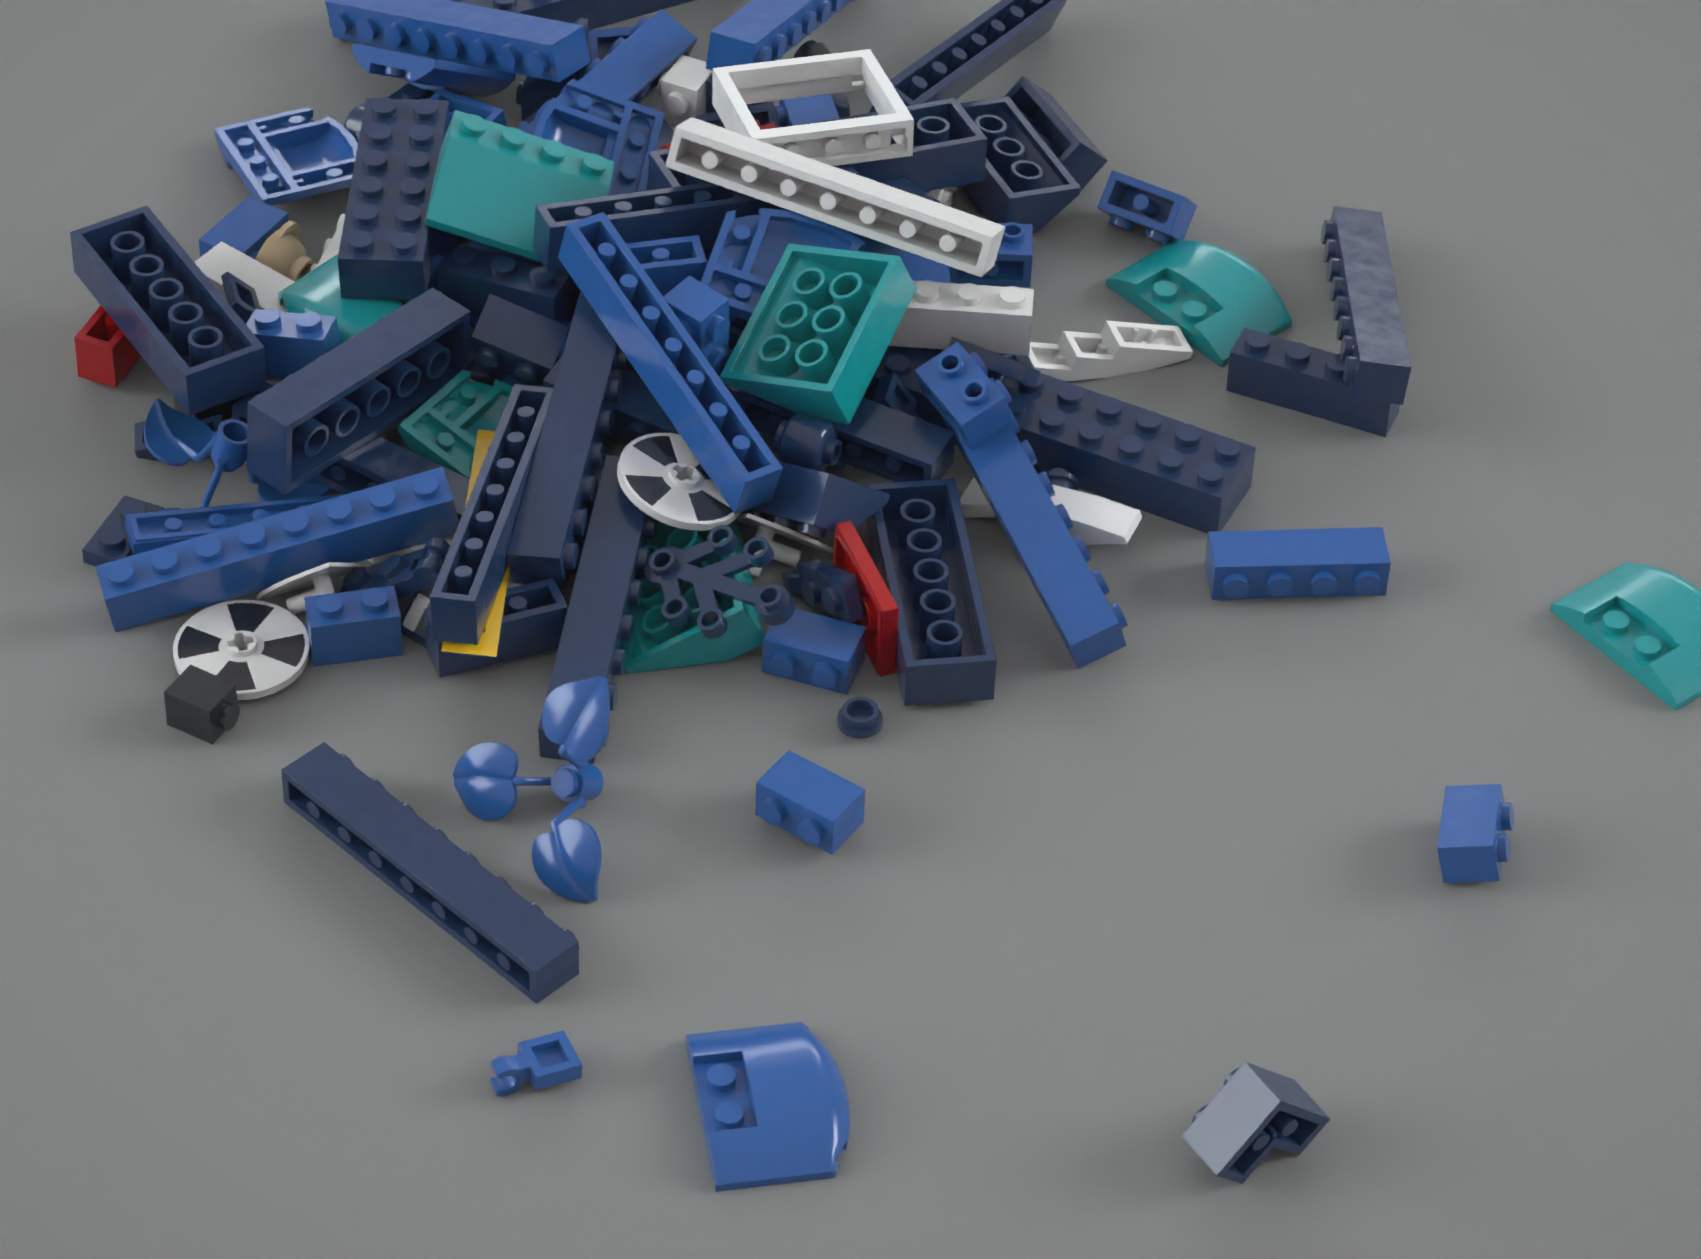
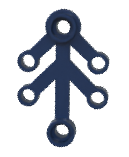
[644,525,795,639]

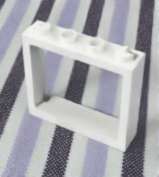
[712,49,914,166]

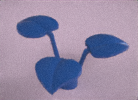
[144,398,332,511]
[453,676,610,902]

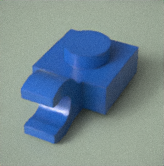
[490,1030,582,1096]

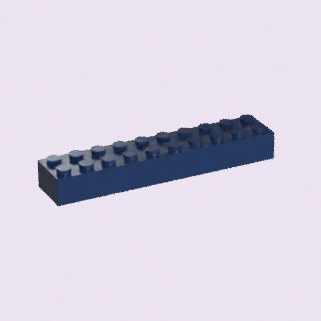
[863,346,1256,534]

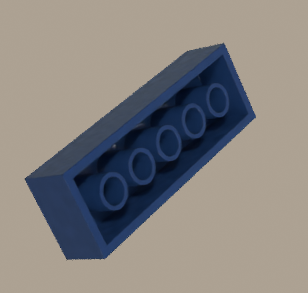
[337,97,450,300]
[70,205,267,416]
[247,288,470,495]
[866,478,997,706]

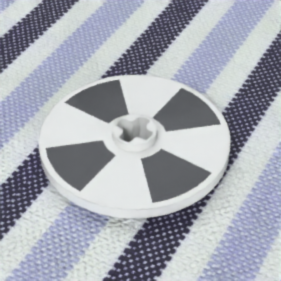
[617,433,741,531]
[173,600,310,700]

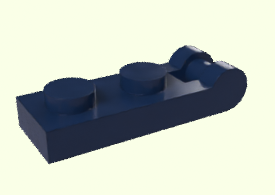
[339,537,450,598]

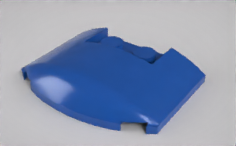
[352,43,516,97]
[533,80,665,196]
[214,107,358,206]
[701,208,869,322]
[686,1022,850,1192]

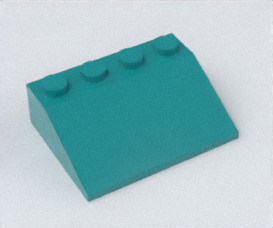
[424,110,615,262]
[720,243,917,424]
[622,519,766,674]

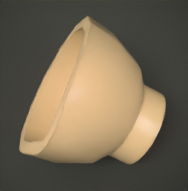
[255,220,315,281]

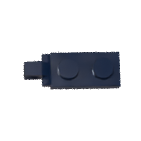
[781,559,865,623]

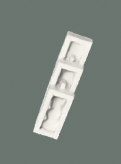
[1015,321,1193,381]
[960,478,1142,545]

